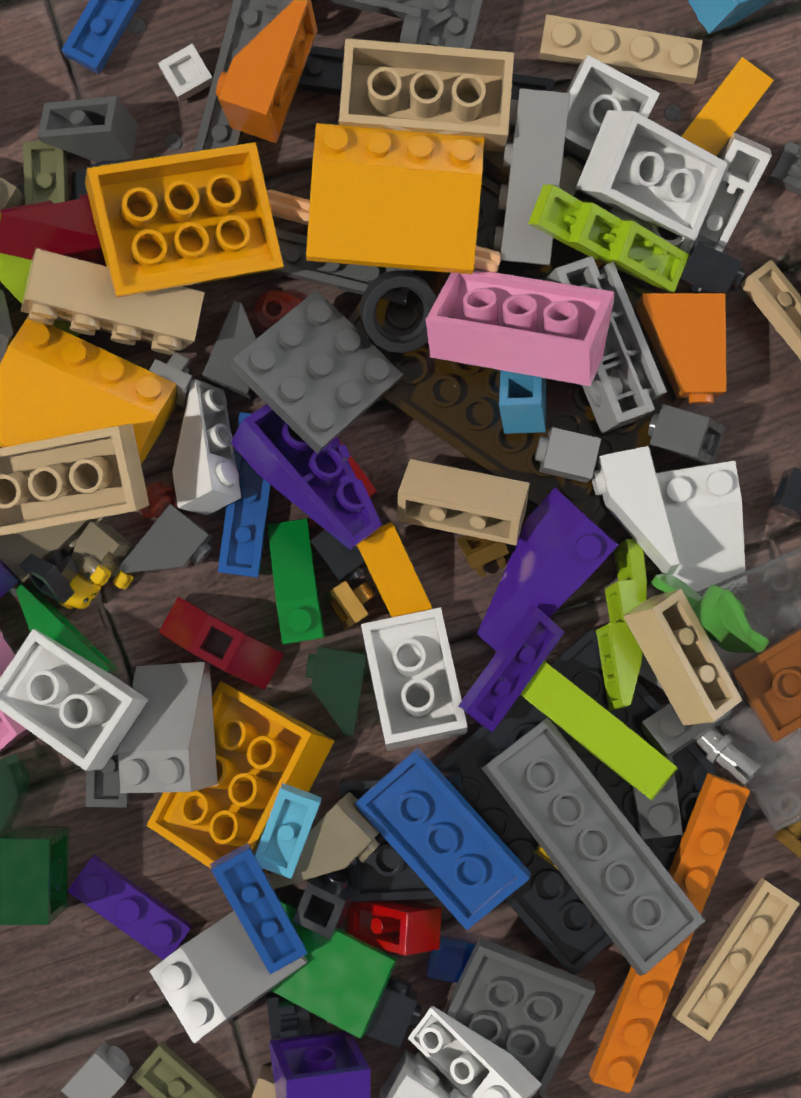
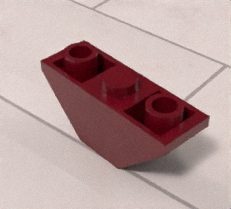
[159,596,285,690]

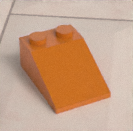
[216,0,318,143]

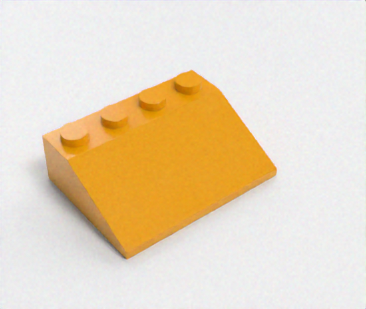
[306,123,484,274]
[85,142,284,298]
[0,316,176,465]
[146,681,335,876]

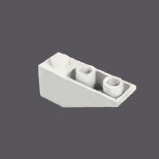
[173,379,241,515]
[408,1006,542,1098]

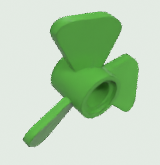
[651,574,769,653]

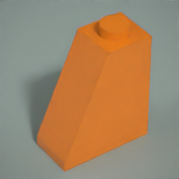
[636,293,726,405]

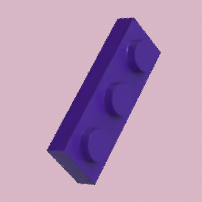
[458,606,565,733]
[68,855,193,960]

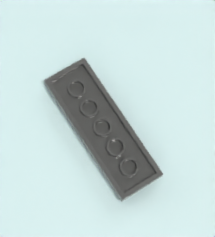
[482,718,705,975]

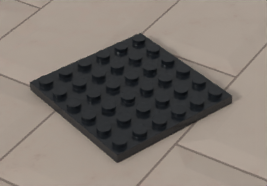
[435,629,755,975]

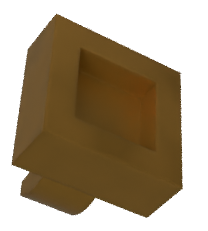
[457,535,509,577]
[323,580,375,631]

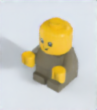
[59,521,135,610]

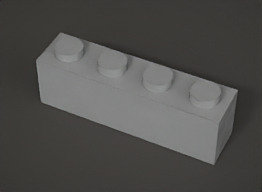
[494,89,570,266]

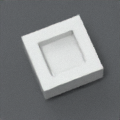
[158,44,213,102]

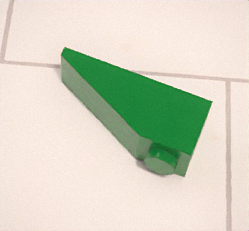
[268,519,326,644]
[16,584,118,674]

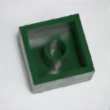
[0,826,69,925]

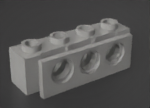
[545,256,667,434]

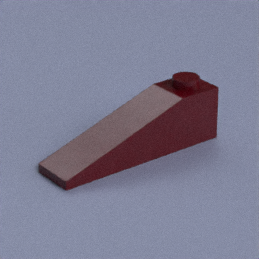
[0,194,107,267]

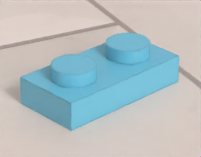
[255,783,322,879]

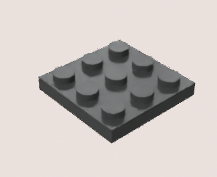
[229,289,403,454]
[444,937,595,1093]

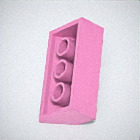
[426,269,614,386]

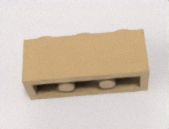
[397,459,530,545]
[623,589,742,726]

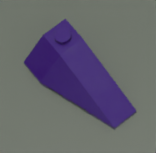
[231,404,382,550]
[477,487,618,652]

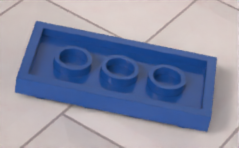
[355,747,531,930]

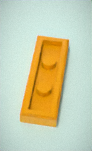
[681,57,774,156]
[357,522,433,617]

